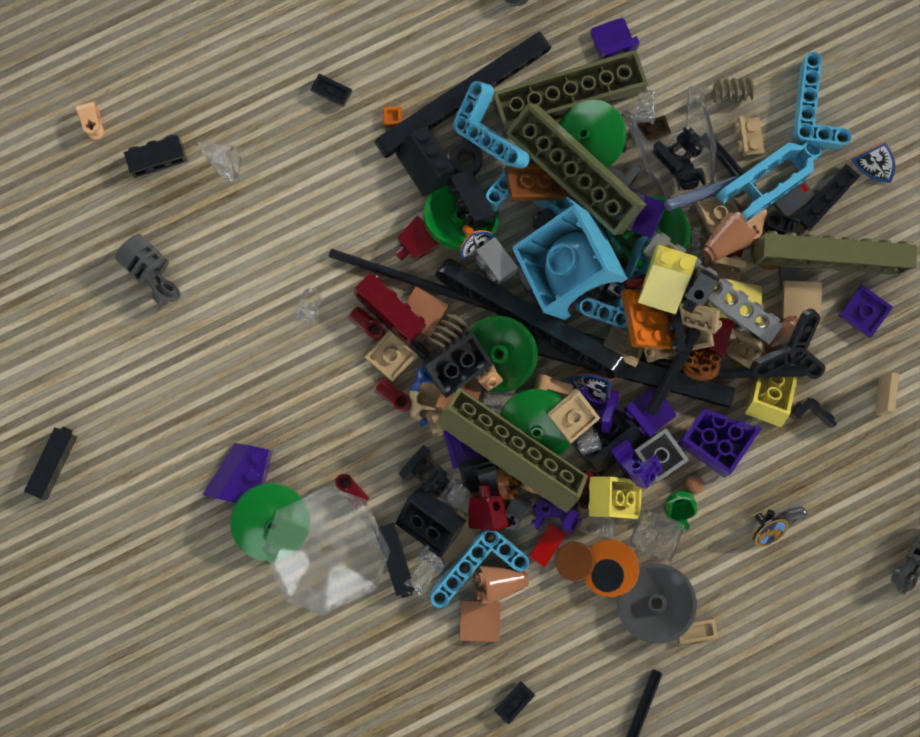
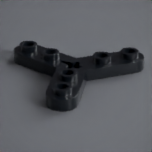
[750,308,825,379]

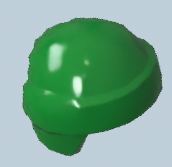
[664,491,698,530]

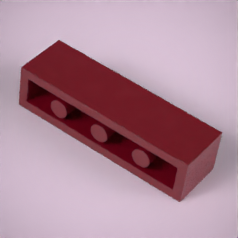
[354,272,426,345]

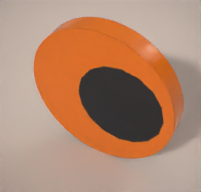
[585,540,640,597]

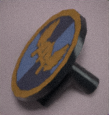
[753,509,789,547]

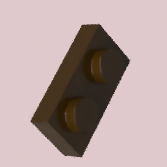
[629,115,671,145]

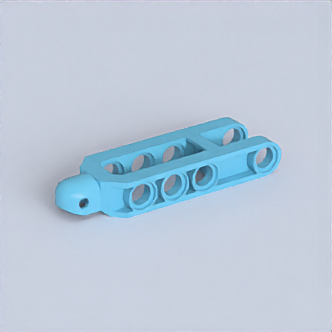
[716,141,822,222]

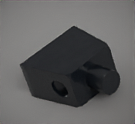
[682,265,720,313]

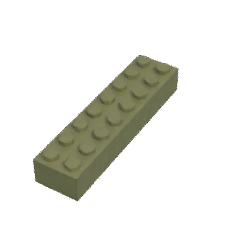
[492,50,648,134]
[505,103,647,235]
[753,231,917,275]
[436,388,588,513]

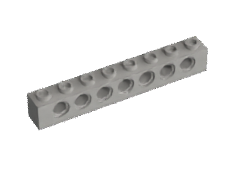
[641,232,783,344]

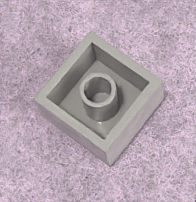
[475,237,518,287]
[634,428,689,483]

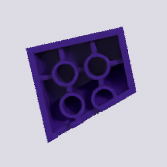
[677,409,762,478]
[203,443,273,503]

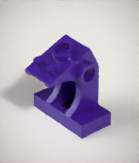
[578,385,619,433]
[610,440,663,489]
[532,500,581,534]

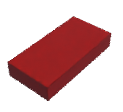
[528,524,566,567]

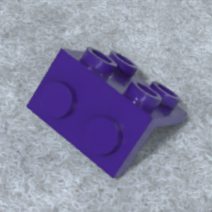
[590,18,640,60]
[628,187,665,238]
[623,386,676,439]

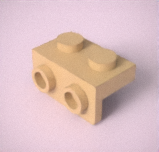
[703,256,747,281]
[725,328,768,369]

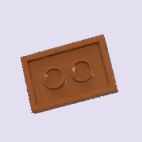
[504,164,567,201]

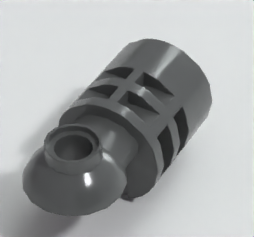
[115,234,181,305]
[891,531,920,595]

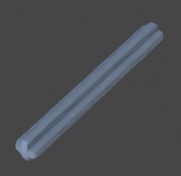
[664,176,738,211]

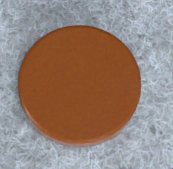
[682,348,721,381]
[497,466,520,500]
[556,541,595,582]

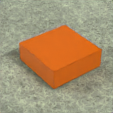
[383,106,402,127]

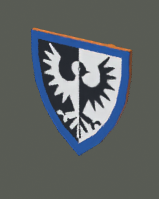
[851,141,896,183]
[460,225,494,260]
[568,373,613,400]

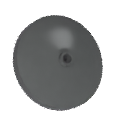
[617,563,697,644]

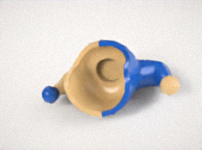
[409,367,440,426]

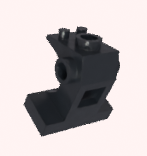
[653,127,704,177]
[398,444,450,495]

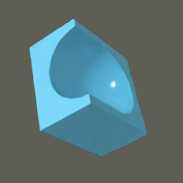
[512,204,628,320]

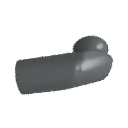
[783,506,808,529]

